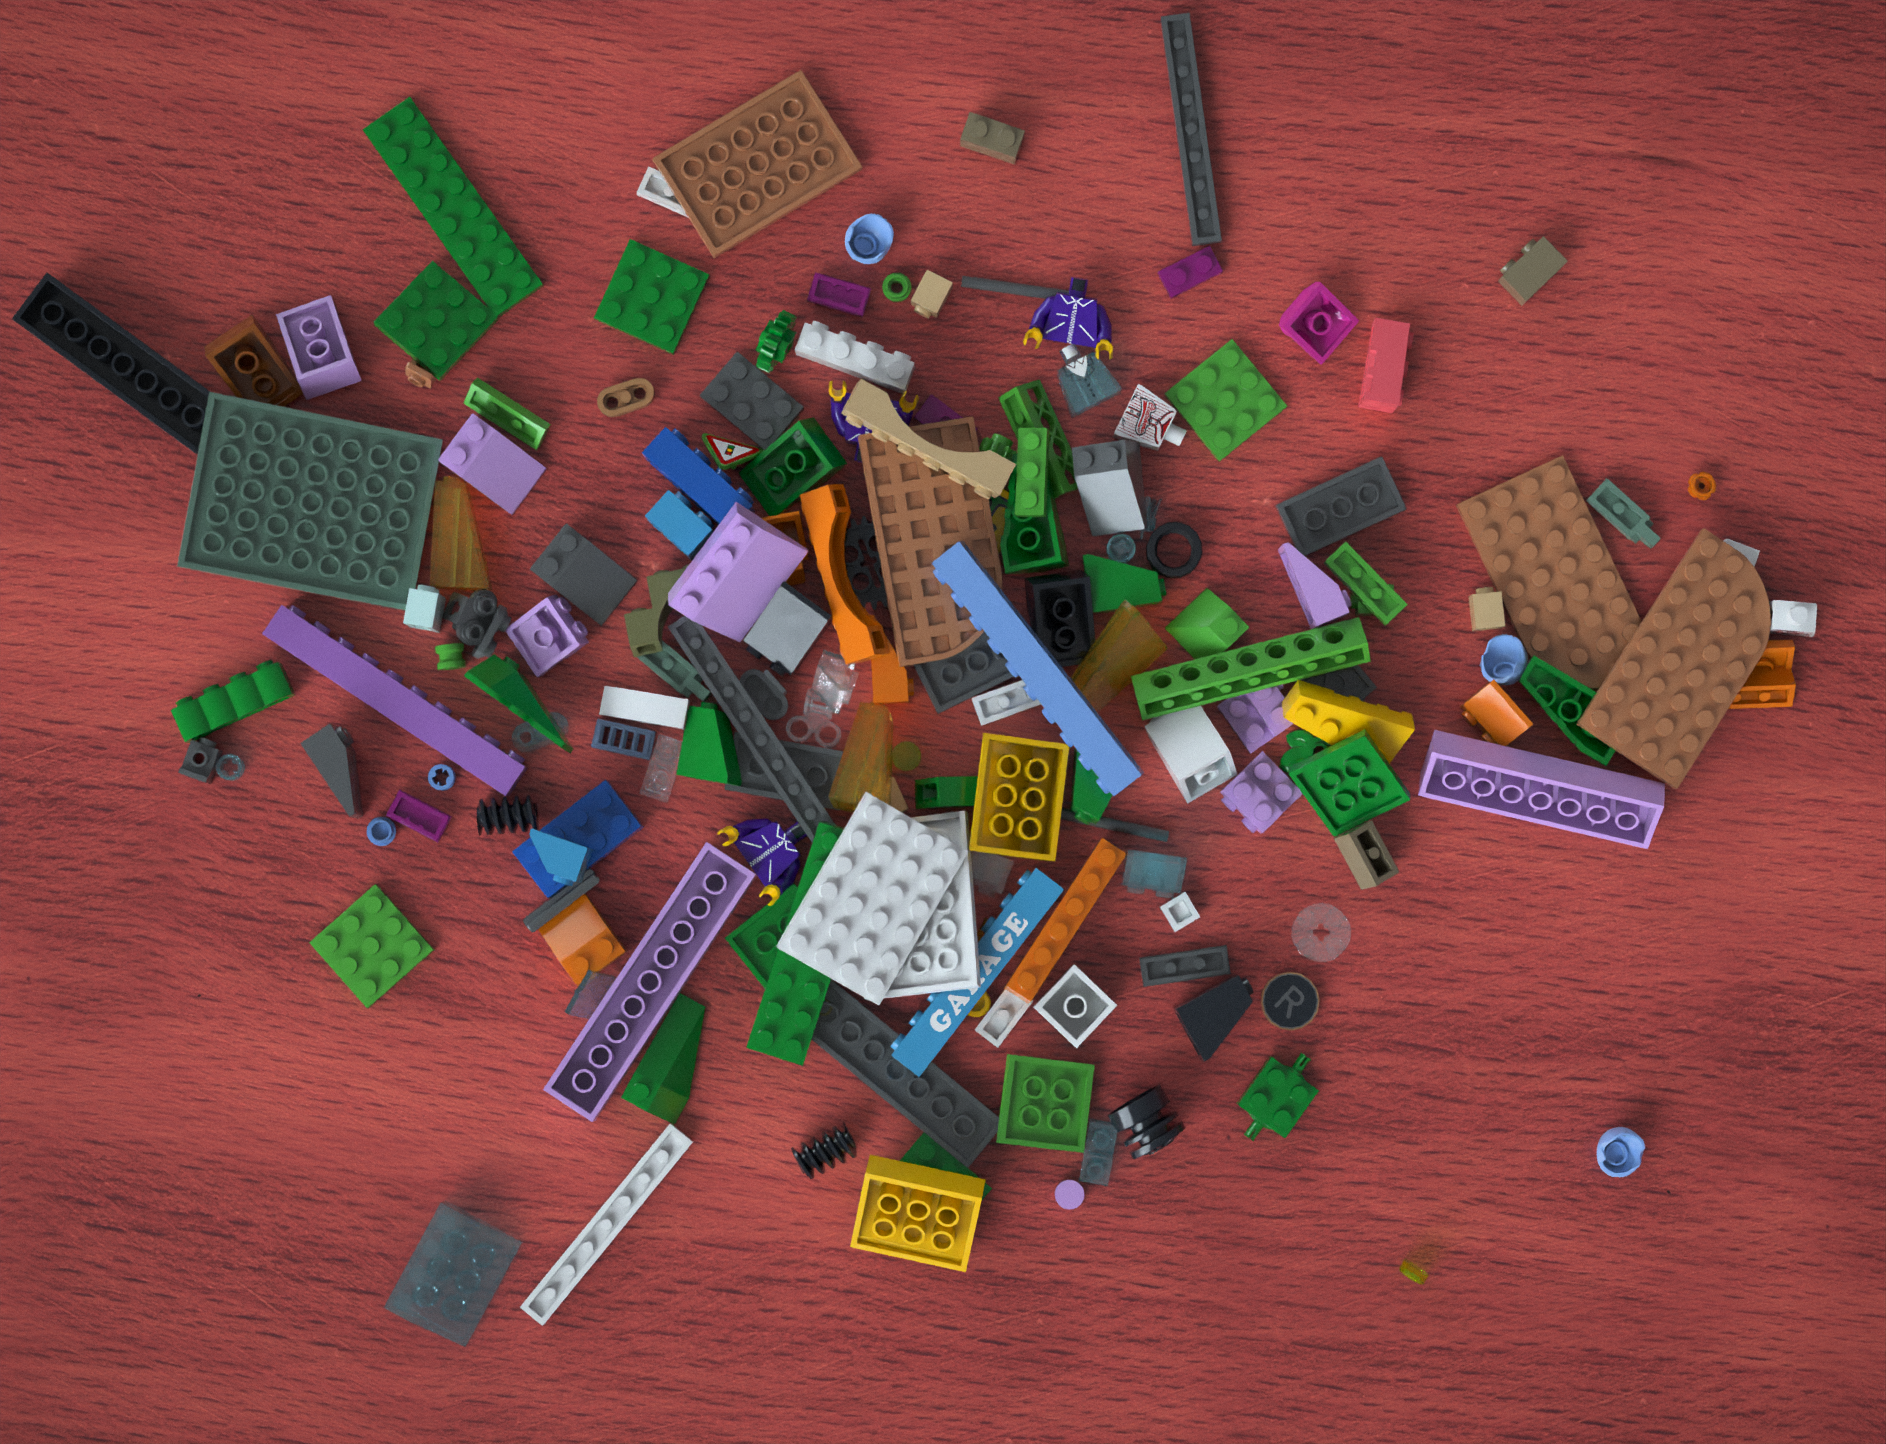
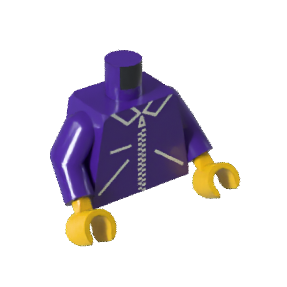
[1023,277,1113,360]
[829,380,919,463]
[717,818,807,906]

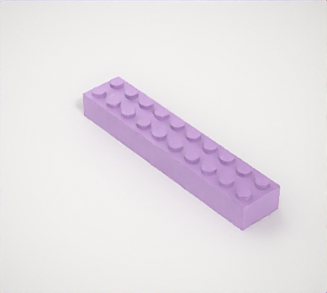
[543,842,757,1122]

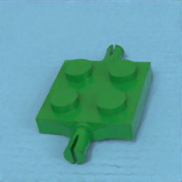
[1236,1053,1319,1142]

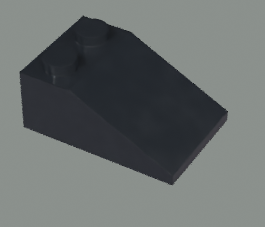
[1024,570,1097,667]

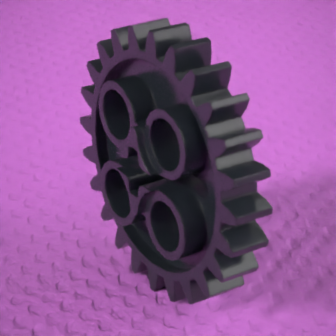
[844,516,888,611]

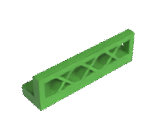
[998,379,1078,499]

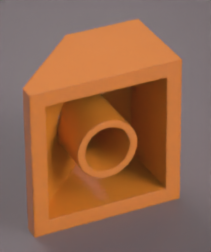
[1460,680,1533,746]

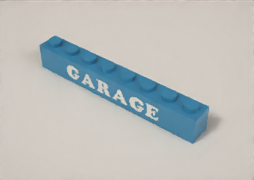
[890,868,1064,1077]

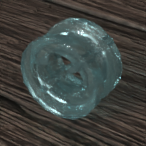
[216,754,245,781]

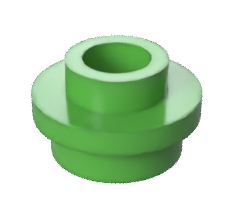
[882,273,911,302]

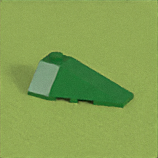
[1000,453,1069,574]
[464,654,574,754]
[1519,655,1615,766]
[621,993,706,1124]

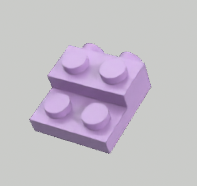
[505,594,589,677]
[1217,685,1294,754]
[1220,751,1303,834]

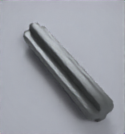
[523,868,600,932]

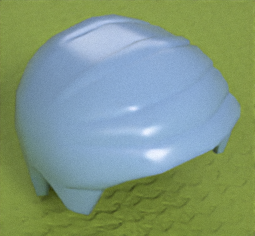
[845,213,894,264]
[1480,634,1528,686]
[1596,1127,1645,1177]

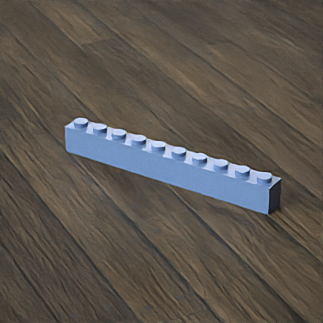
[932,541,1144,796]

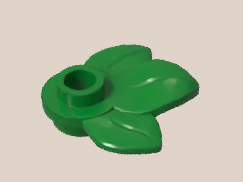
[1279,730,1332,772]

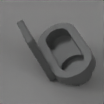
[442,589,497,646]
[452,604,512,659]
[740,669,788,720]

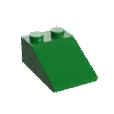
[739,417,848,516]

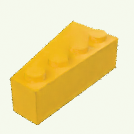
[1282,680,1415,764]

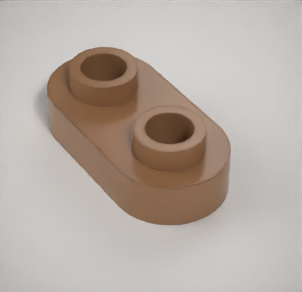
[597,378,655,417]

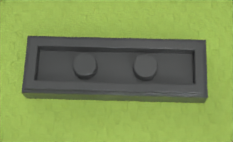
[1139,945,1231,987]

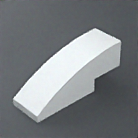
[599,686,690,730]

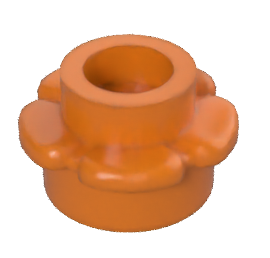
[1688,472,1716,500]

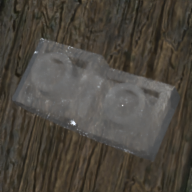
[639,734,682,803]

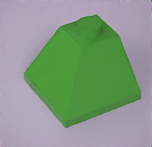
[1165,588,1250,660]

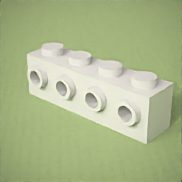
[795,321,915,394]

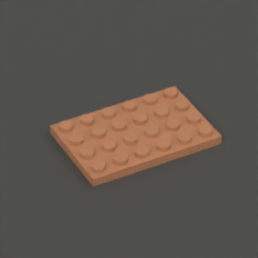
[653,70,862,258]

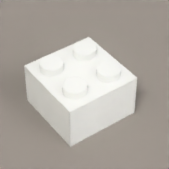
[1033,964,1117,1048]

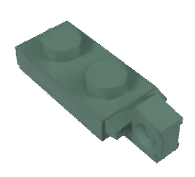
[1586,478,1661,549]
[637,640,711,702]

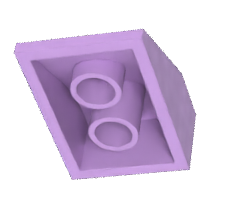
[276,295,362,400]
[438,413,547,515]
[1278,542,1351,629]

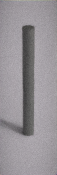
[961,276,1069,299]
[1061,808,1169,842]

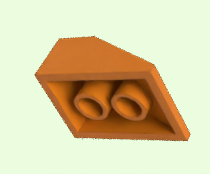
[538,893,628,986]

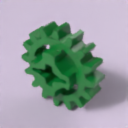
[756,310,797,373]

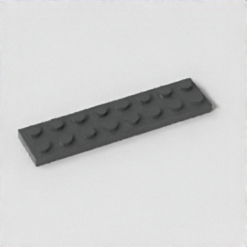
[812,979,999,1168]

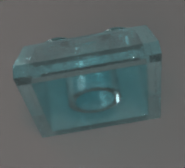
[1121,850,1187,899]

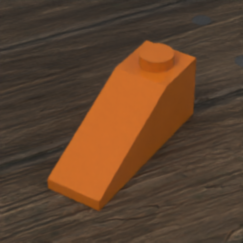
[871,615,914,705]

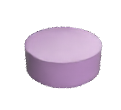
[1055,1179,1084,1210]

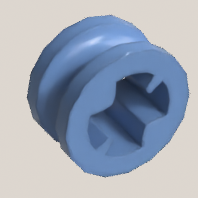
[428,764,456,791]

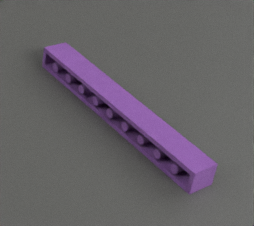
[262,605,528,797]

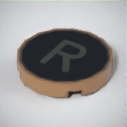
[1261,972,1320,1031]

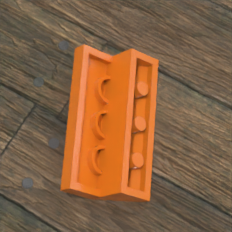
[1728,639,1796,709]

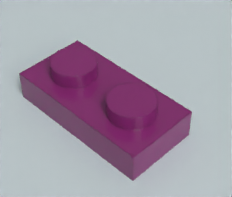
[1157,246,1223,299]

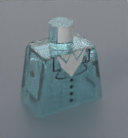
[1057,344,1122,418]

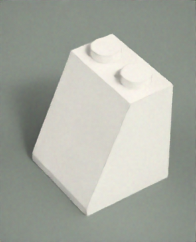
[1144,706,1238,804]

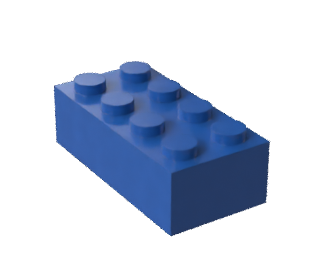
[642,427,755,525]
[512,780,644,898]

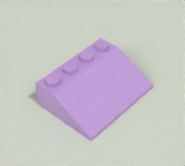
[668,502,808,642]

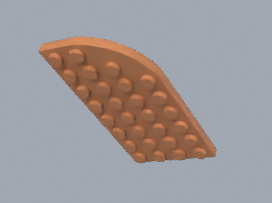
[858,416,1002,667]
[1456,455,1642,689]
[1577,528,1771,789]

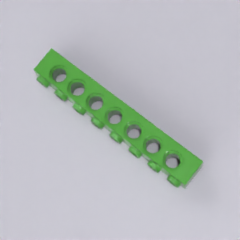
[1131,617,1371,721]

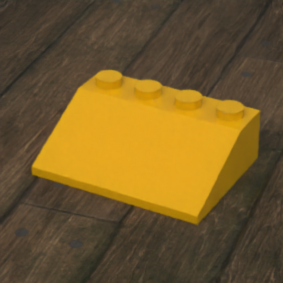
[969,733,1069,861]
[850,1155,985,1272]

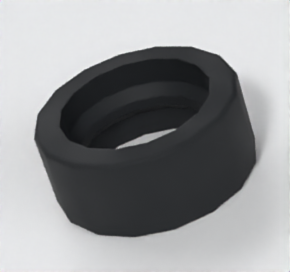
[1146,522,1202,579]

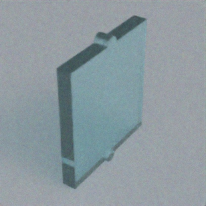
[564,970,616,1019]

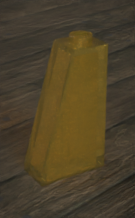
[430,476,492,591]
[1071,600,1168,713]
[828,701,893,812]

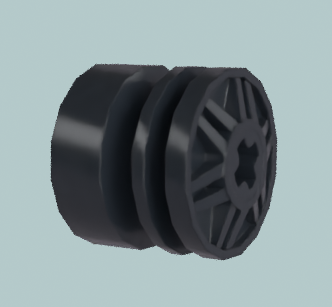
[1107,1084,1186,1159]

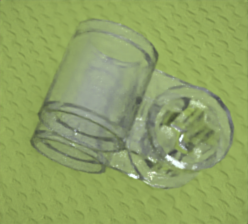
[786,688,842,749]

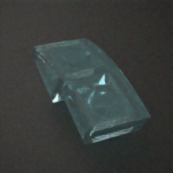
[1079,1119,1118,1186]

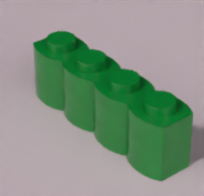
[171,660,295,743]

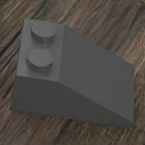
[1072,440,1148,537]
[530,523,638,626]
[300,724,363,819]

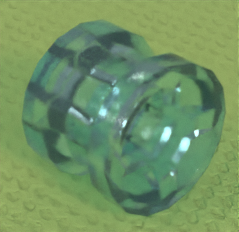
[1106,534,1136,564]

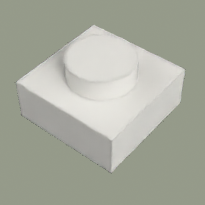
[1160,892,1200,932]

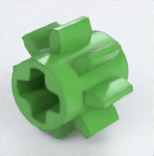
[979,433,1017,462]

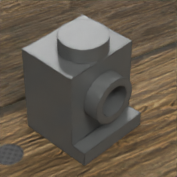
[178,737,223,784]

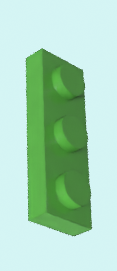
[463,377,551,450]
[1015,428,1050,517]
[1324,542,1408,626]

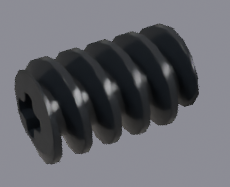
[477,795,539,836]
[791,1122,857,1179]

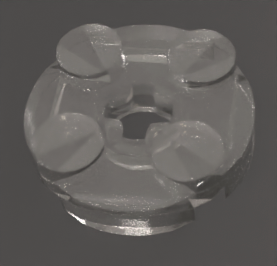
[1291,903,1351,962]

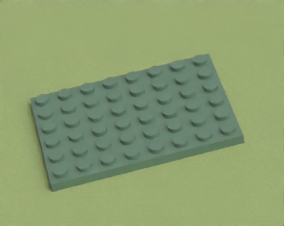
[177,392,443,611]

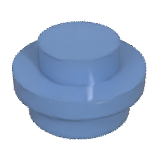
[367,817,396,846]

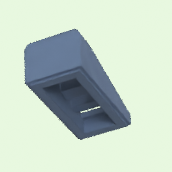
[591,719,656,760]

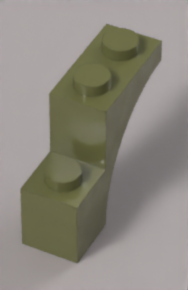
[624,564,689,657]

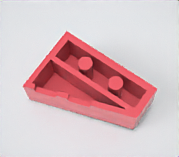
[1358,318,1414,413]

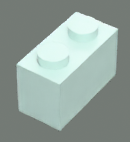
[403,585,446,633]

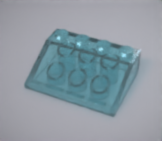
[384,1200,522,1347]

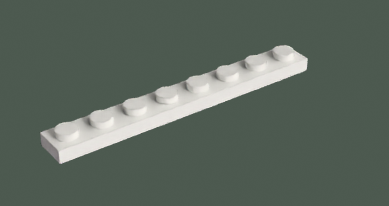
[520,1123,694,1326]

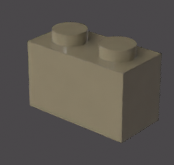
[960,112,1025,165]
[1498,236,1568,306]
[1334,820,1399,890]

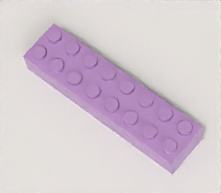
[1418,730,1665,849]

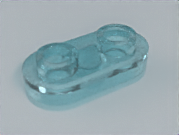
[512,712,569,753]

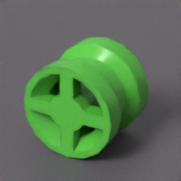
[435,643,467,670]

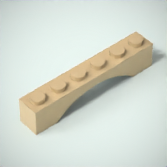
[841,379,1016,499]

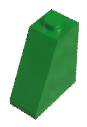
[1082,554,1166,615]
[676,702,742,786]
[1070,747,1113,825]
[915,776,978,809]

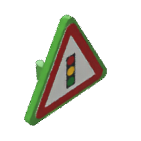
[701,433,764,470]

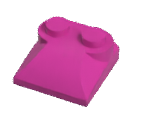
[1279,281,1359,365]

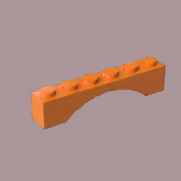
[800,484,890,664]
[1004,838,1127,1004]

